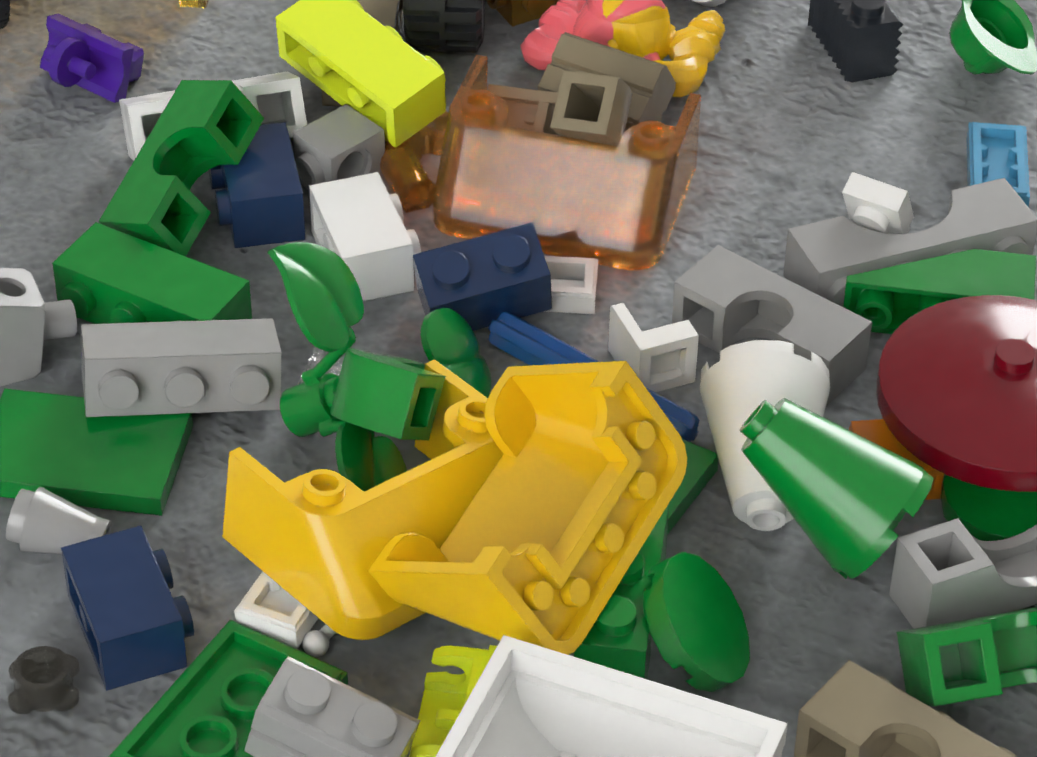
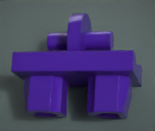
[40,13,144,103]

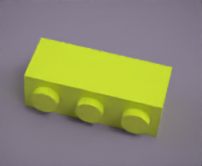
[275,0,446,148]

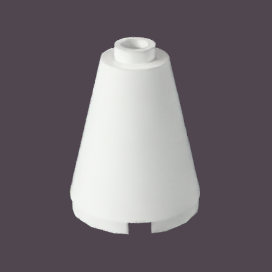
[700,340,830,531]

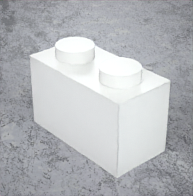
[309,172,421,301]

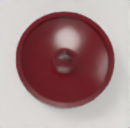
[876,295,1037,492]

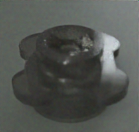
[8,646,80,714]

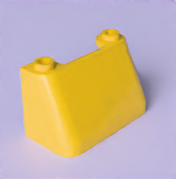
[368,361,687,655]

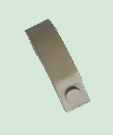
[476,70,633,162]

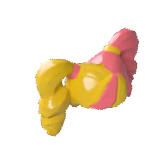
[520,0,725,98]

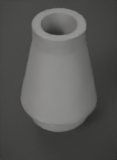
[6,486,112,554]

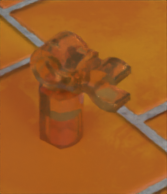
[380,112,460,213]

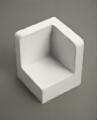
[608,303,699,393]

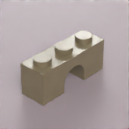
[794,660,1017,757]

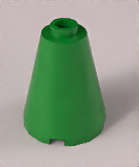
[740,398,934,579]

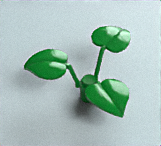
[267,242,491,491]

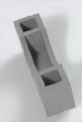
[783,178,1037,307]
[889,518,1037,629]

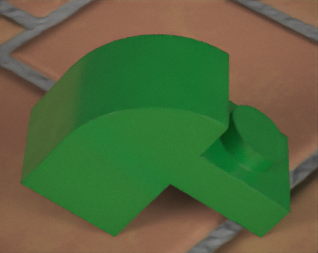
[330,348,446,441]

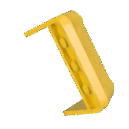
[222,359,503,640]

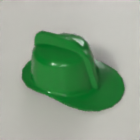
[949,0,1037,75]

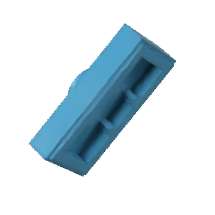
[966,122,1030,207]

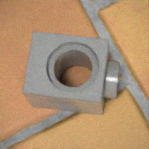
[293,104,386,189]

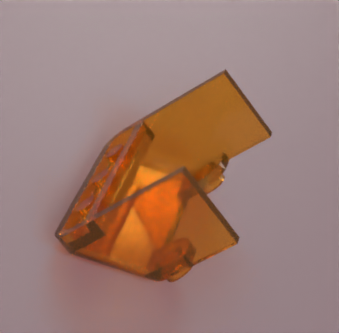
[433,55,701,271]

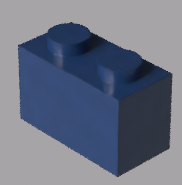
[209,122,305,248]
[413,222,552,331]
[61,525,194,691]

